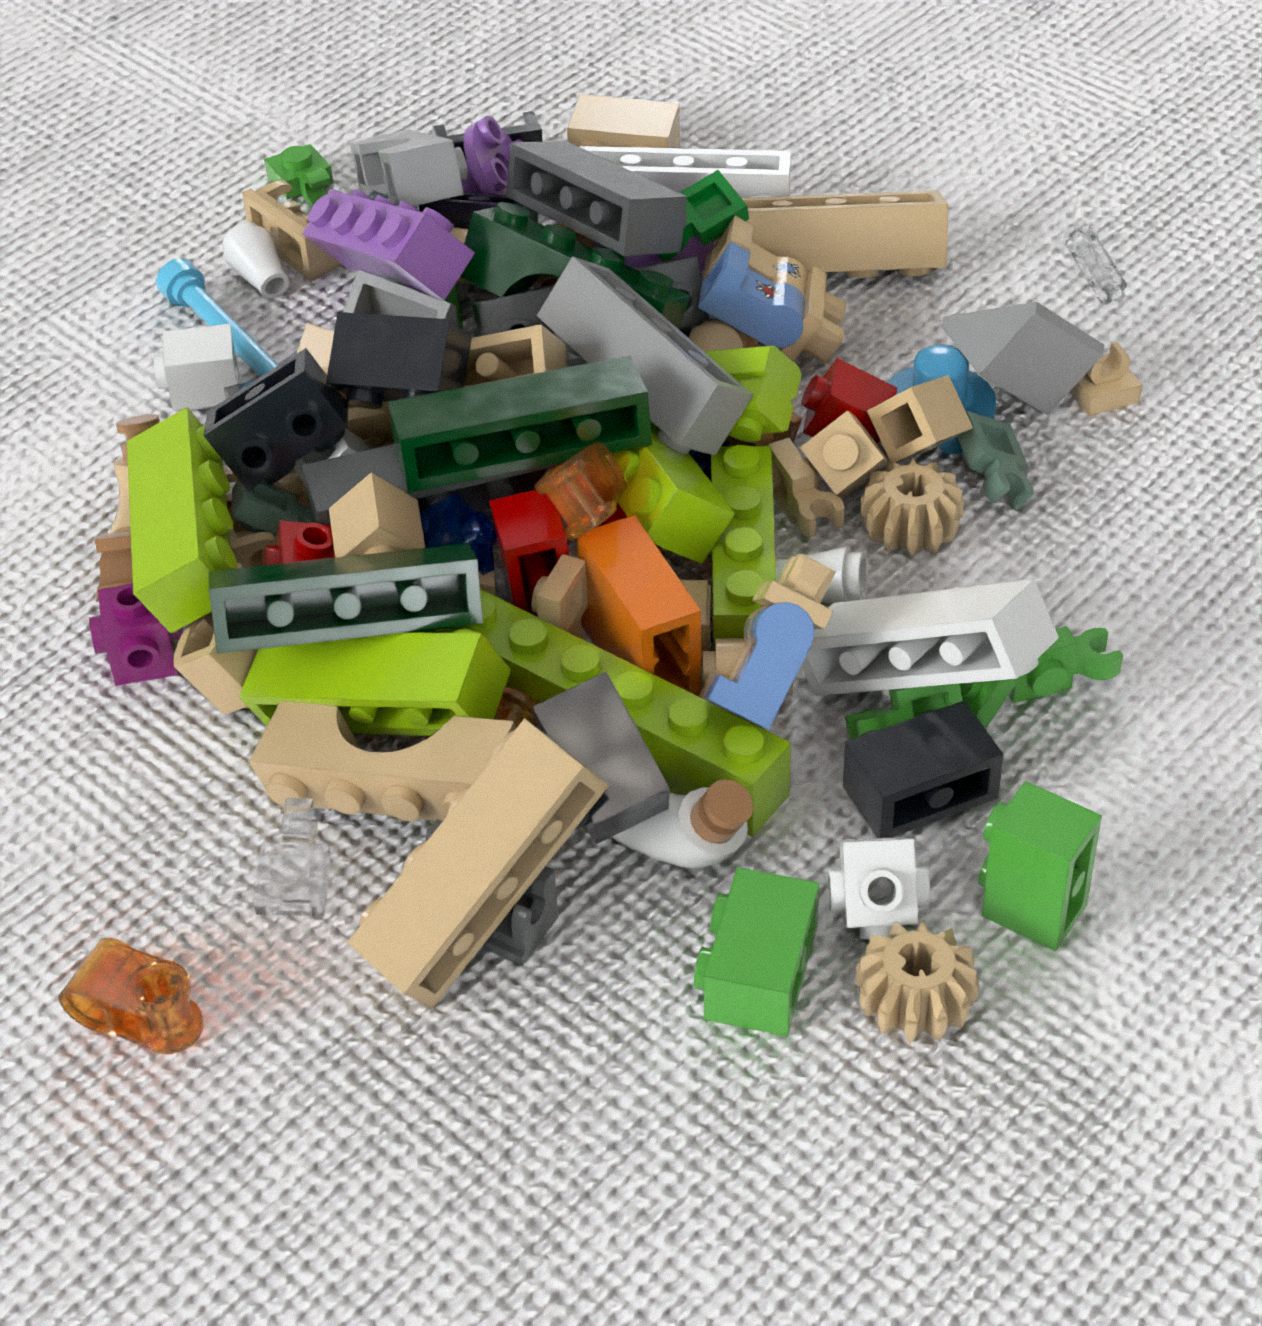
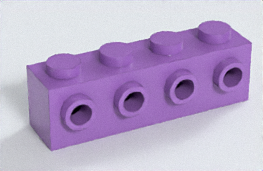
[302,189,475,300]

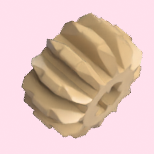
[861,457,964,557]
[856,919,979,1044]

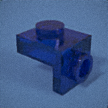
[419,493,497,576]

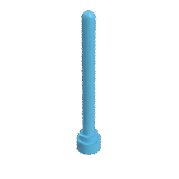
[156,258,279,377]

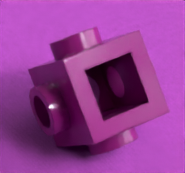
[89,583,183,686]

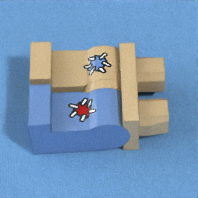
[698,216,846,364]
[698,554,836,730]

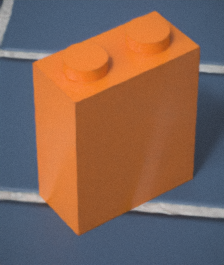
[577,515,701,696]

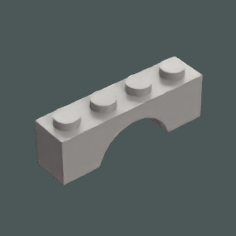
[349,129,468,206]

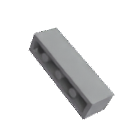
[537,256,754,455]

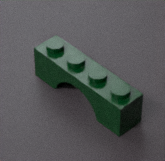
[460,202,690,329]

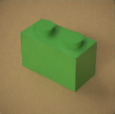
[978,781,1102,951]
[693,867,819,1036]

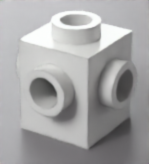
[828,837,930,940]

